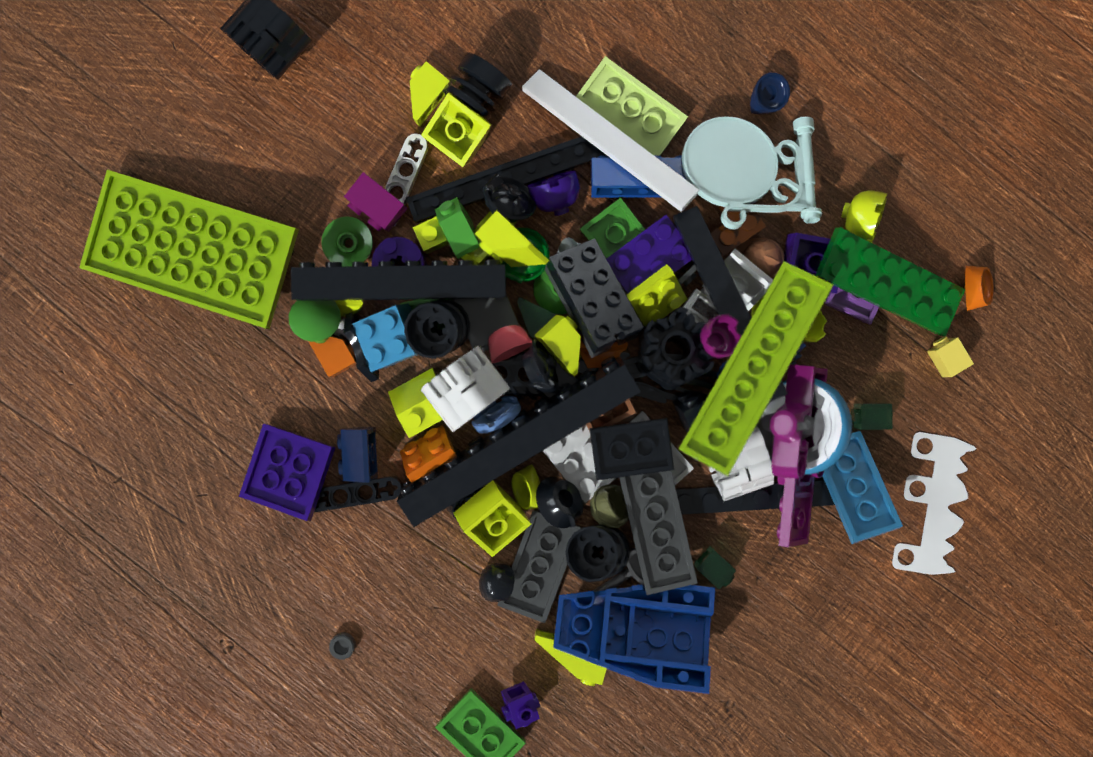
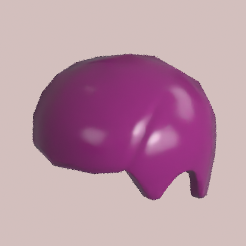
[701,314,742,358]

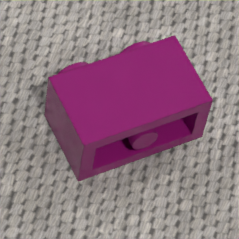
[344,172,408,232]

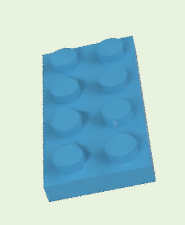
[822,431,903,544]

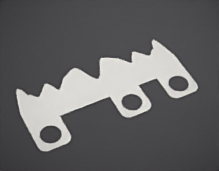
[892,432,976,575]

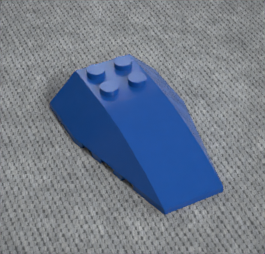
[553,585,715,694]

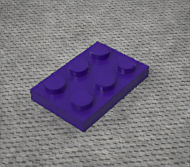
[606,215,692,294]

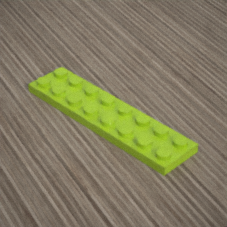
[679,261,833,476]

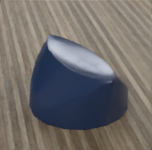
[750,72,790,114]

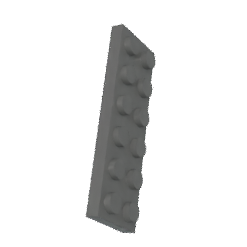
[619,471,697,595]

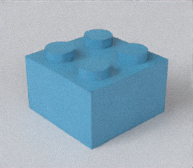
[352,303,419,372]

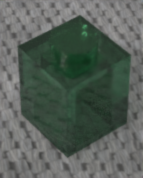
[850,403,893,430]
[693,546,737,590]

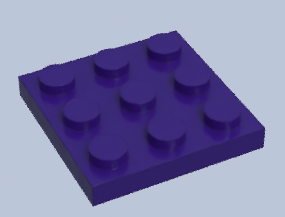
[239,423,336,521]

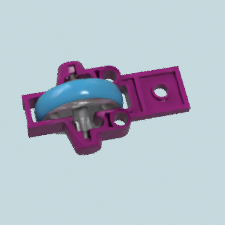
[757,365,852,547]

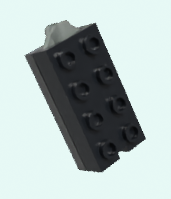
[545,237,644,358]

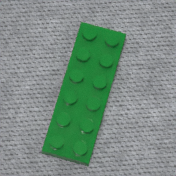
[815,227,965,336]

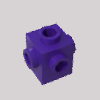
[501,681,540,729]

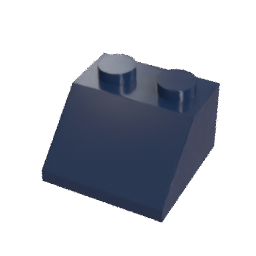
[337,427,378,483]

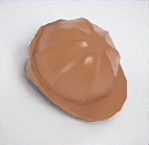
[736,238,784,278]

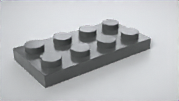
[497,509,581,623]

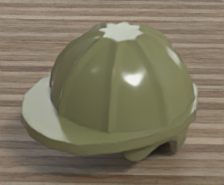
[590,485,629,528]

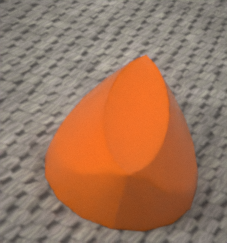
[965,265,994,311]

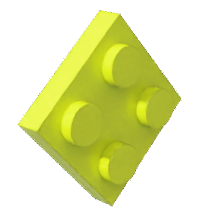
[626,264,688,327]

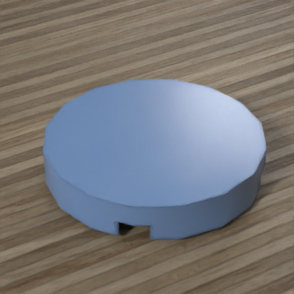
[472,396,521,433]

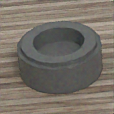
[329,633,356,660]

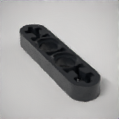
[314,476,403,512]

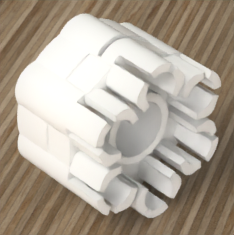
[421,346,510,432]
[708,425,774,501]

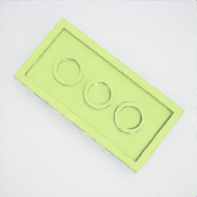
[576,56,688,156]

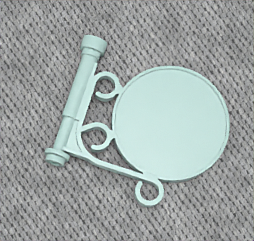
[681,116,822,229]

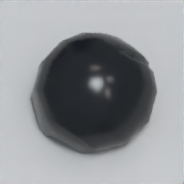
[479,563,515,602]

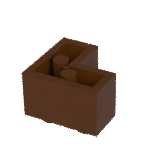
[711,203,766,257]

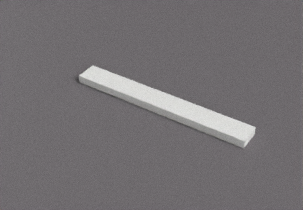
[522,69,699,212]

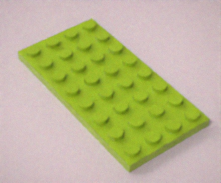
[79,170,299,329]

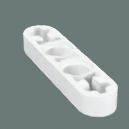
[385,134,429,226]

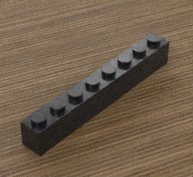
[291,260,507,301]

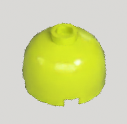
[841,190,888,243]

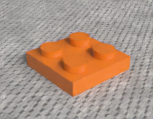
[400,424,456,483]

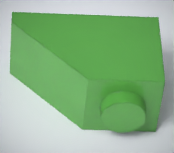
[435,197,480,259]

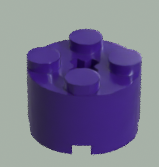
[372,237,427,266]

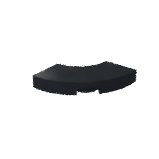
[343,312,379,382]

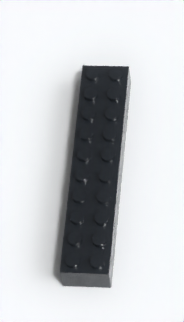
[396,356,641,527]

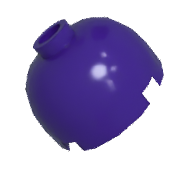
[527,170,580,216]

